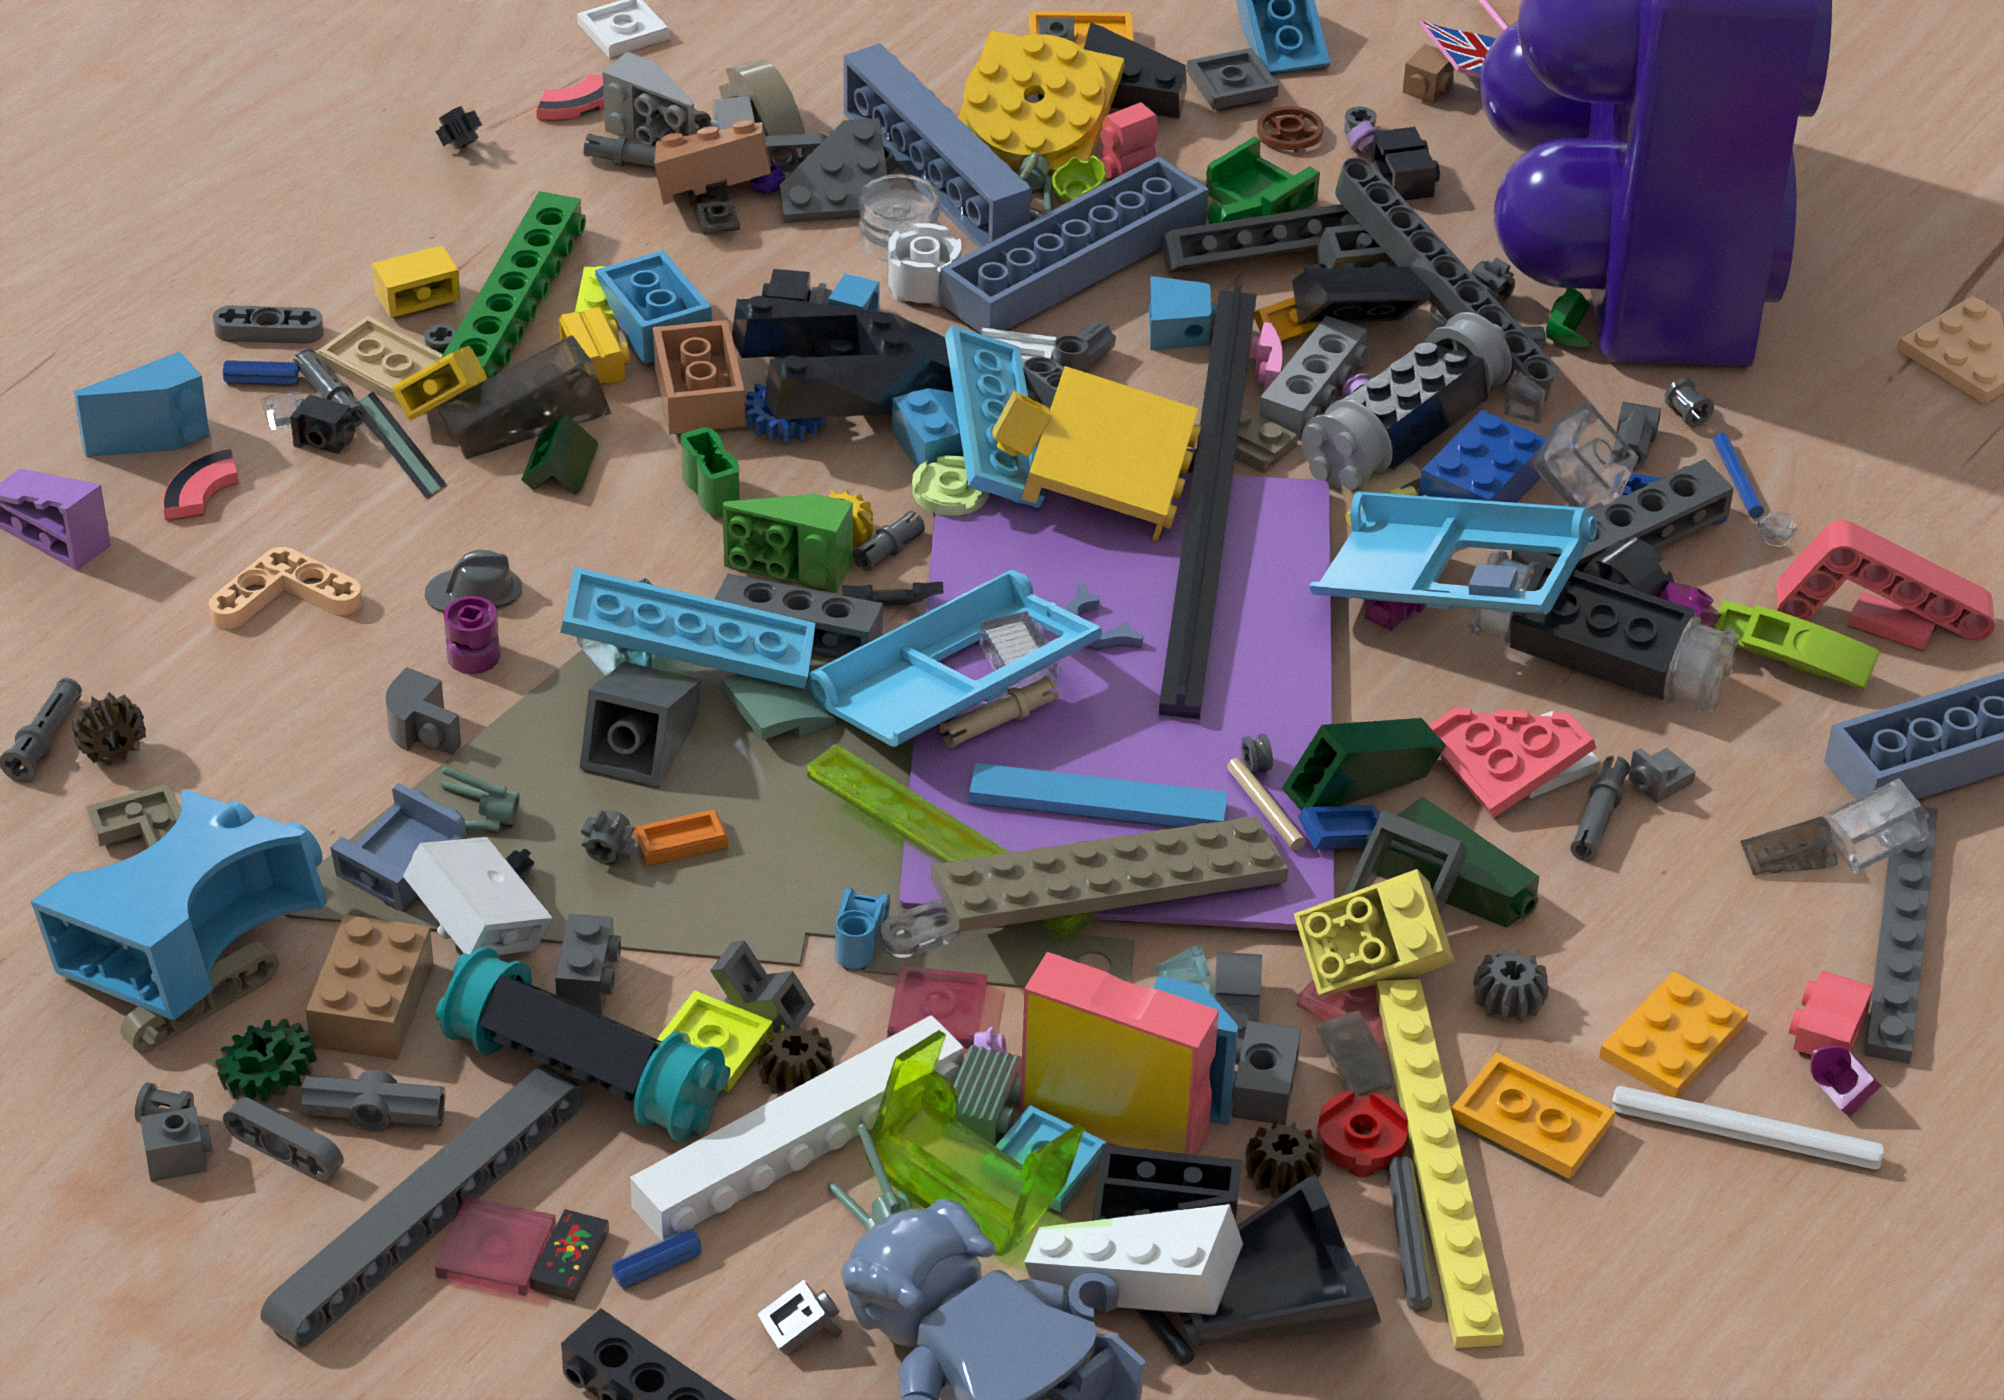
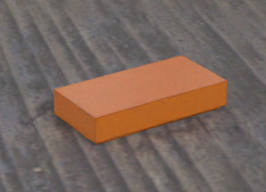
[634,809,728,866]

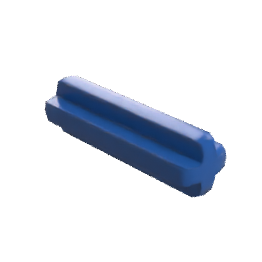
[223,360,299,385]
[612,1229,702,1288]

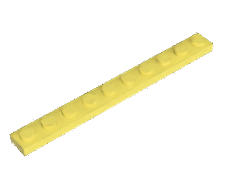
[1375,979,1504,1348]

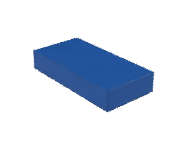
[1298,805,1380,850]

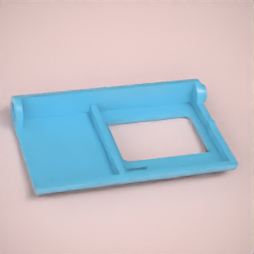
[1309,491,1597,614]
[807,570,1102,747]

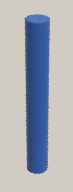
[1713,433,1764,518]

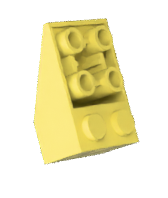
[1294,869,1455,996]

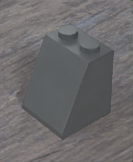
[579,662,702,787]

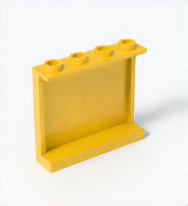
[1021,366,1201,542]

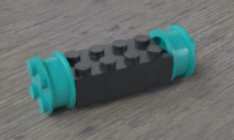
[435,946,731,1142]

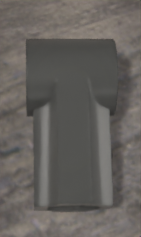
[1053,320,1116,372]
[1612,401,1661,471]

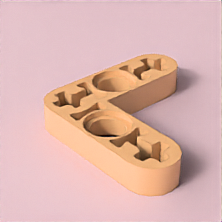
[209,547,363,629]

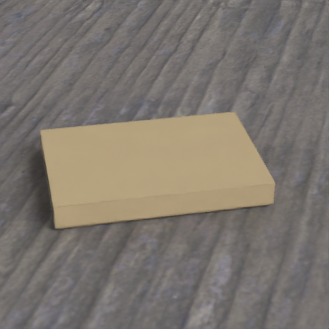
[316,315,443,407]

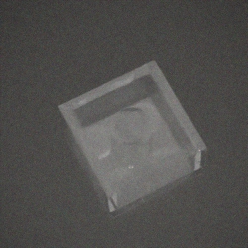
[1534,402,1638,510]

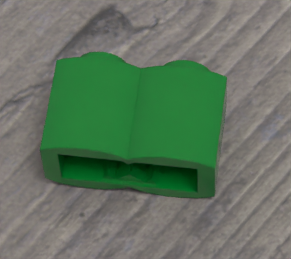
[681,427,740,516]

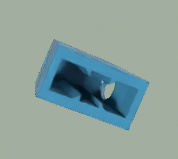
[1149,277,1217,350]

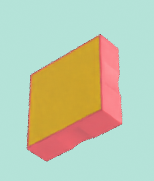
[1020,952,1219,1155]

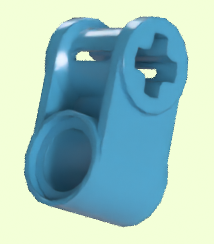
[835,887,891,969]

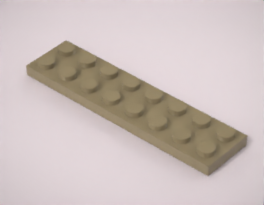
[931,816,1289,933]

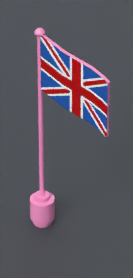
[1419,0,1509,78]

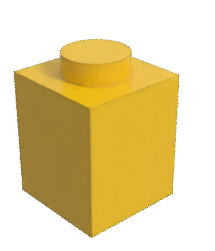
[992,390,1051,457]

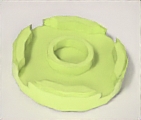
[912,455,989,516]

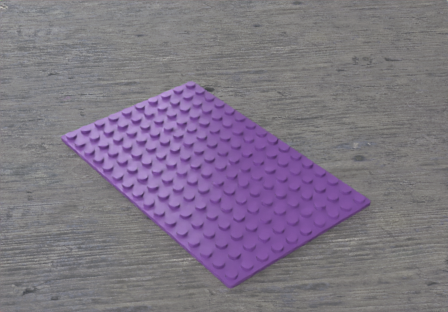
[899,473,1334,931]

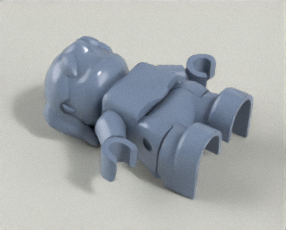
[841,1198,1147,1400]

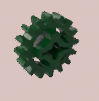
[215,1019,317,1102]

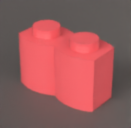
[1100,103,1158,181]
[1789,970,1874,1055]

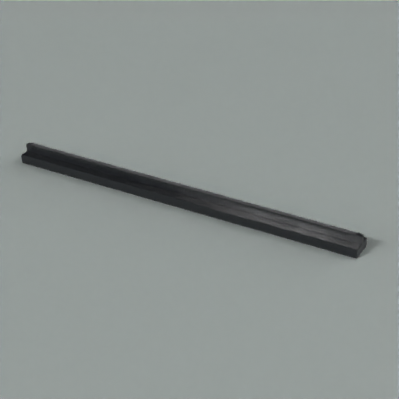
[1159,281,1257,719]

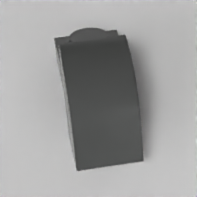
[386,667,461,755]
[710,940,815,1033]
[1214,952,1262,1039]

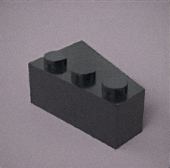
[1083,22,1187,119]
[1092,1145,1242,1222]

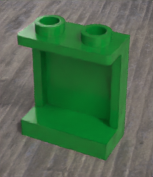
[1206,137,1320,216]

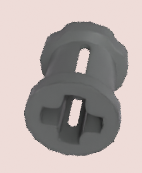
[1664,378,1714,427]
[135,1082,194,1123]

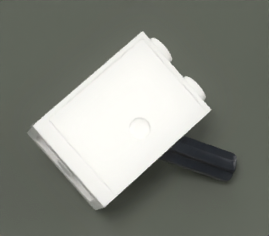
[403,837,552,955]

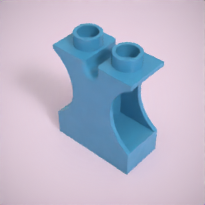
[31,789,327,1020]

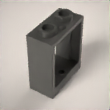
[1344,810,1468,915]

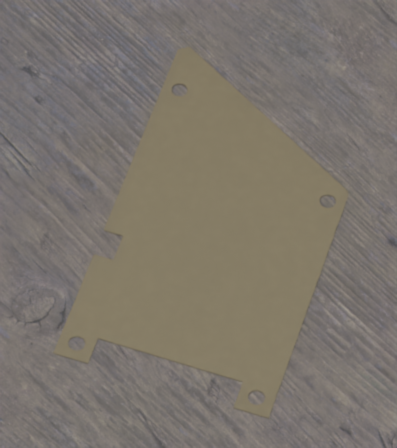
[287,641,1135,988]

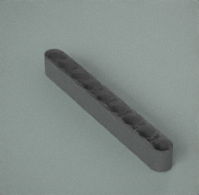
[1335,157,1557,406]
[260,1064,584,1348]

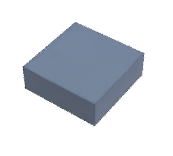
[1469,564,1518,598]

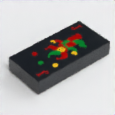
[529,1209,609,1300]

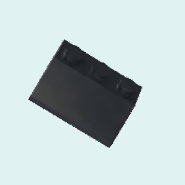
[1292,262,1431,324]

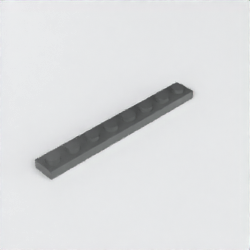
[1865,802,1938,1064]

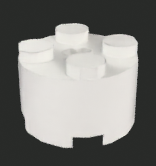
[888,223,962,307]

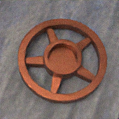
[1257,106,1323,152]

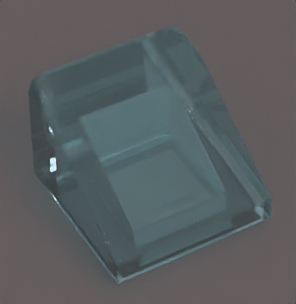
[1156,945,1210,992]

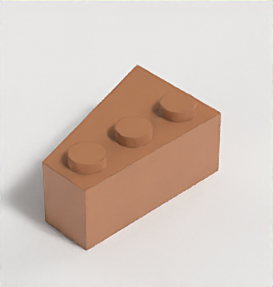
[654,120,771,205]

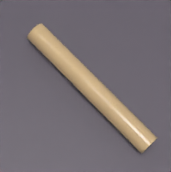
[1227,758,1306,851]

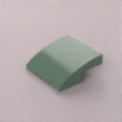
[722,674,836,741]

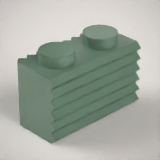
[942,1044,1022,1148]

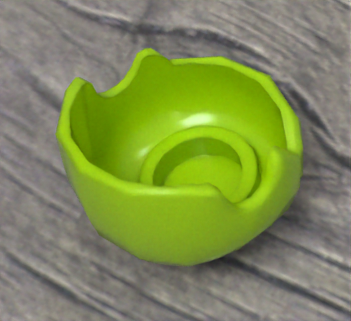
[1052,155,1107,204]

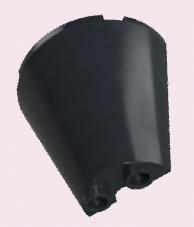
[1179,1175,1381,1348]

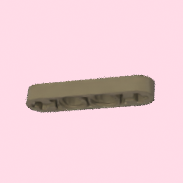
[120,942,279,1052]

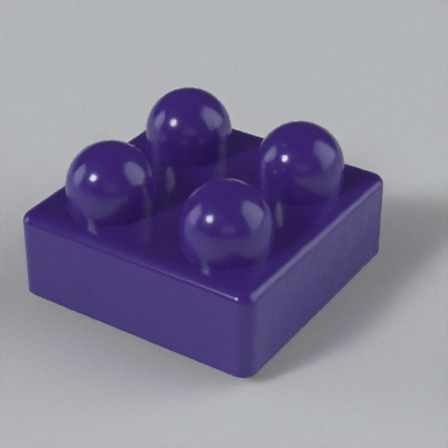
[1480,0,1832,367]

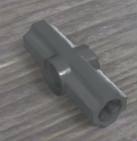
[301,1070,446,1132]

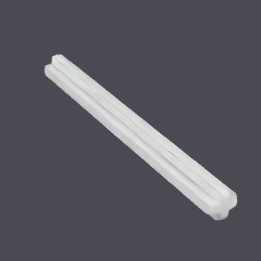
[1612,1086,1884,1170]

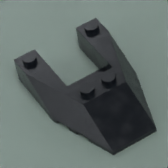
[732,296,954,420]

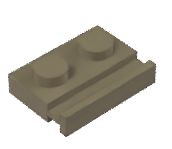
[1235,407,1298,474]

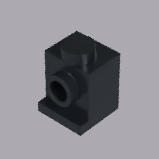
[290,394,355,454]

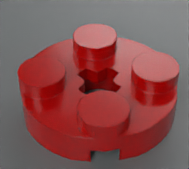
[1316,1091,1408,1177]

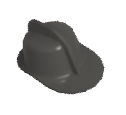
[425,550,522,612]

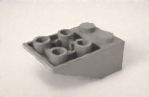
[602,52,695,146]

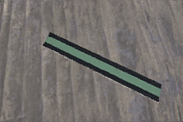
[358,392,446,498]

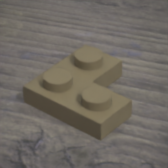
[86,783,181,849]

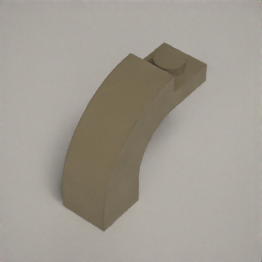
[719,59,805,136]

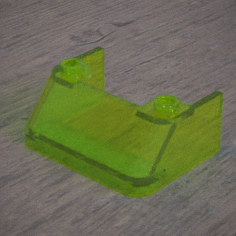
[866,1030,1085,1256]

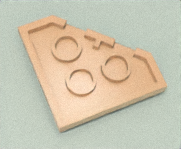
[1898,296,2004,405]

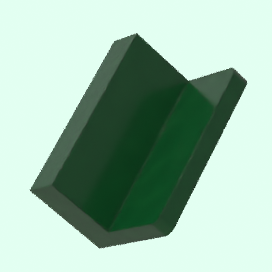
[521,413,598,494]

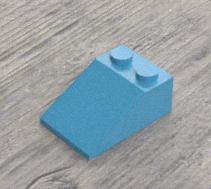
[1236,0,1331,75]
[595,250,712,365]
[74,352,210,457]
[892,388,964,468]

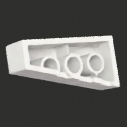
[1024,1204,1243,1315]

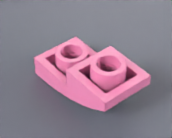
[1250,322,1283,393]

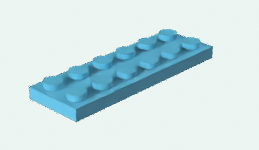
[945,325,1046,508]
[560,567,816,689]

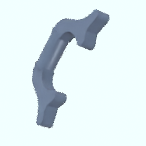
[1064,584,1144,648]

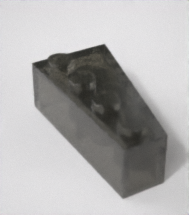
[437,335,612,459]

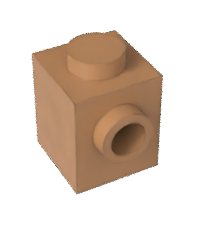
[1403,44,1454,103]

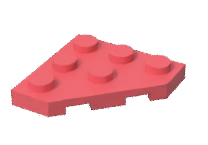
[1429,707,1596,819]

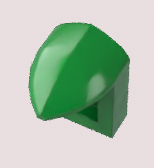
[1207,197,1263,224]
[1546,289,1591,347]

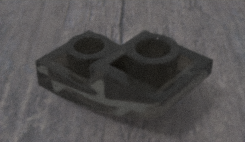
[690,185,740,235]
[1316,1011,1394,1097]

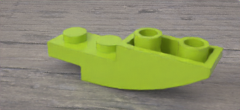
[1710,599,1880,690]

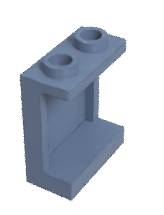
[330,783,468,911]

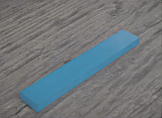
[969,763,1228,827]

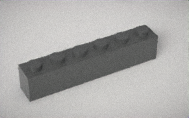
[1161,204,1359,273]

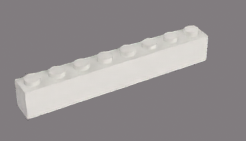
[630,1015,964,1241]

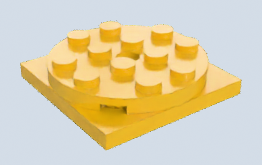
[957,30,1125,176]

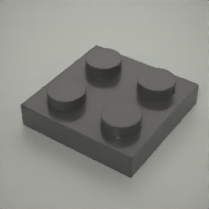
[1187,48,1279,110]

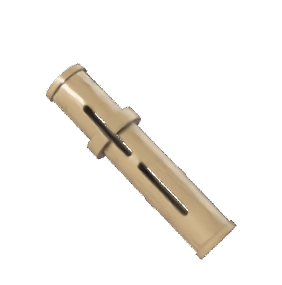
[940,675,1059,748]

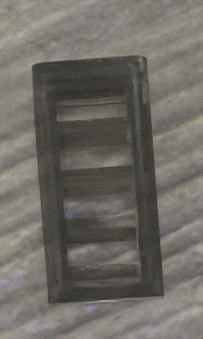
[1740,816,1838,875]

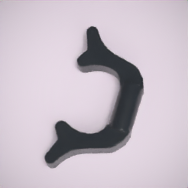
[842,582,944,606]

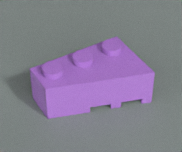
[0,468,111,571]

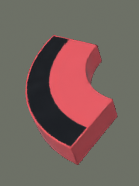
[536,74,604,120]
[163,448,239,520]

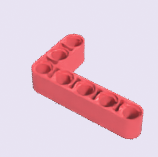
[1776,520,1995,640]

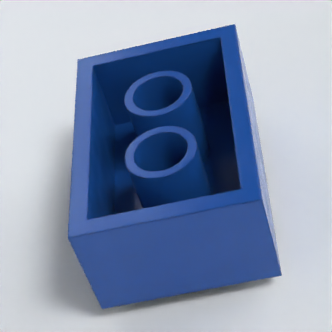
[1419,410,1549,503]

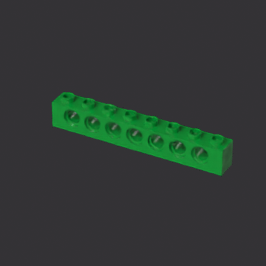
[441,191,586,404]

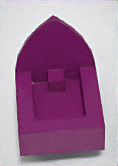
[1810,1045,1882,1116]

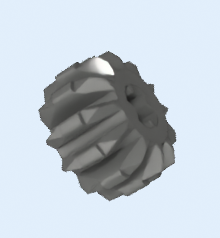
[1473,948,1549,1023]

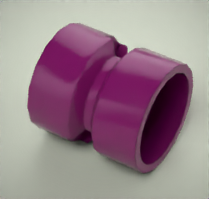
[443,596,500,674]

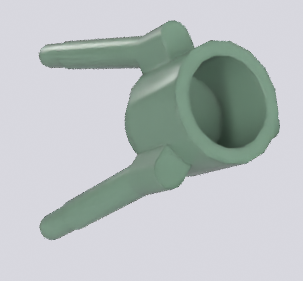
[1017,152,1052,213]
[441,767,520,832]
[828,1124,911,1231]

